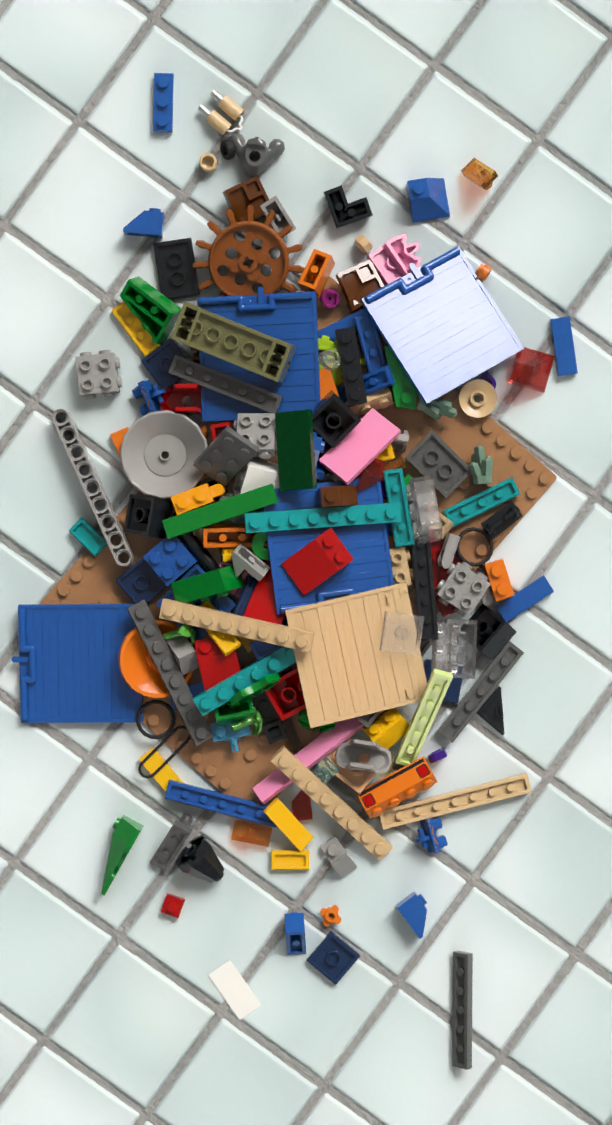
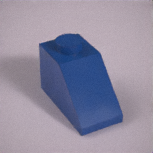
[123,208,165,238]
[396,891,427,939]
[285,912,306,955]

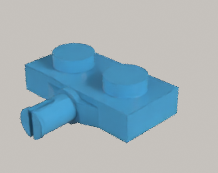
[210,717,251,752]

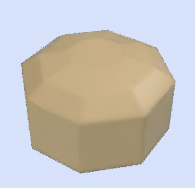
[199,153,218,173]
[355,234,372,253]

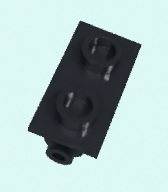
[481,501,523,539]

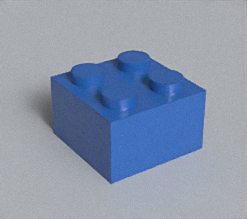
[143,536,199,587]

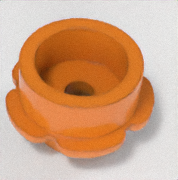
[475,263,492,282]

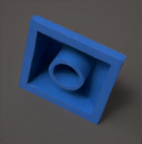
[406,178,450,223]

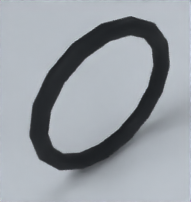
[456,527,494,567]
[136,700,176,739]

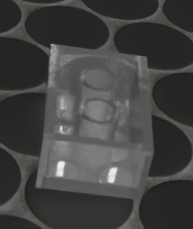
[406,475,443,544]
[431,619,477,679]

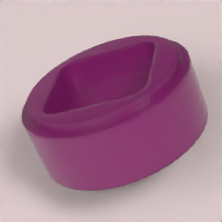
[320,289,340,309]

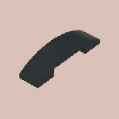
[252,692,287,744]

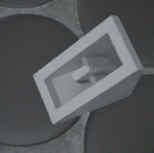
[260,196,296,237]
[166,636,199,675]

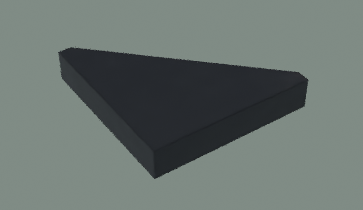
[477,686,505,735]

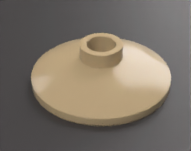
[459,379,497,418]

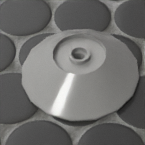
[120,410,208,499]

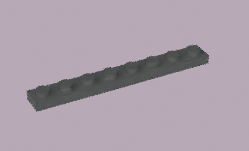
[126,599,213,746]

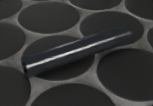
[167,512,220,572]

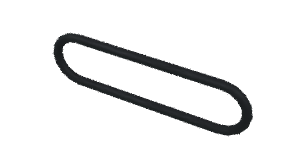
[138,726,191,779]

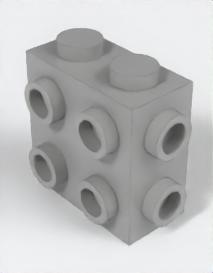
[75,350,122,399]
[234,413,277,459]
[435,561,491,616]

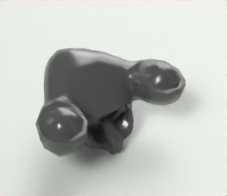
[230,133,285,178]

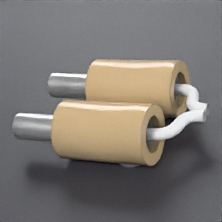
[198,90,245,136]

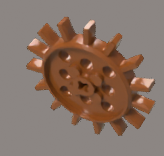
[193,205,305,297]

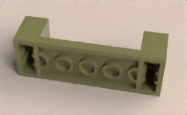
[171,302,297,383]

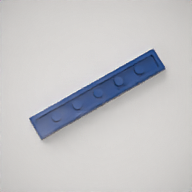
[164,780,276,828]

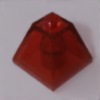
[507,347,555,393]

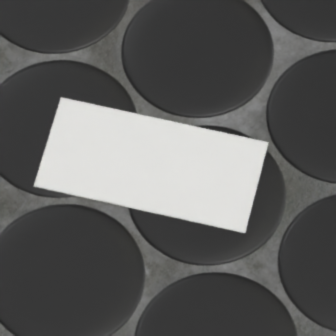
[209,960,261,1020]

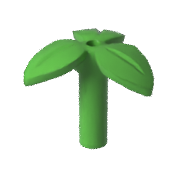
[163,624,196,646]
[230,707,263,736]

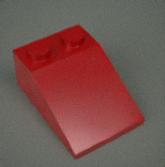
[281,528,354,596]
[194,638,241,691]
[265,667,306,721]

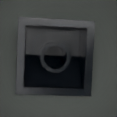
[312,390,361,448]
[124,494,172,539]
[458,604,517,661]

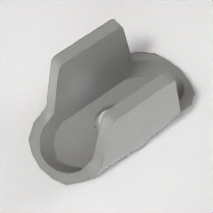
[336,739,392,774]

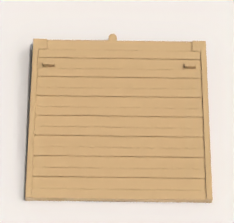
[285,582,427,728]

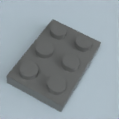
[193,426,259,487]
[405,430,471,498]

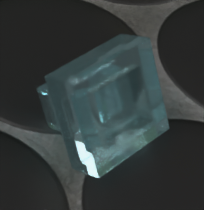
[312,757,339,784]

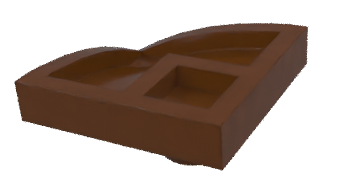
[222,175,269,222]
[335,259,384,313]

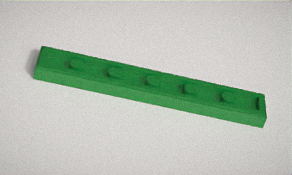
[162,484,279,539]

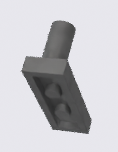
[149,814,193,872]

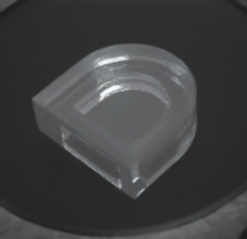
[318,348,340,370]

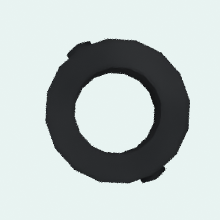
[220,139,235,160]

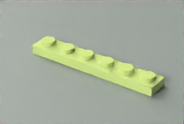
[394,669,453,766]

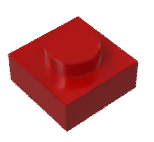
[161,893,185,918]

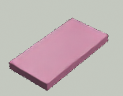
[319,408,401,486]

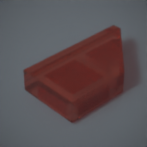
[357,458,386,492]
[292,790,313,821]

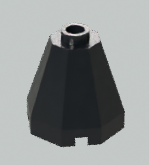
[176,834,224,883]

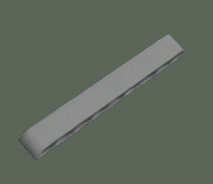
[52,409,135,567]

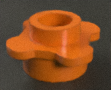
[320,905,341,927]

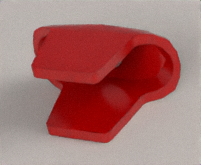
[160,384,202,414]

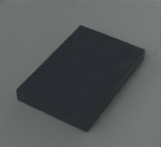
[153,238,200,300]

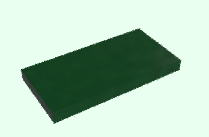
[275,409,317,491]

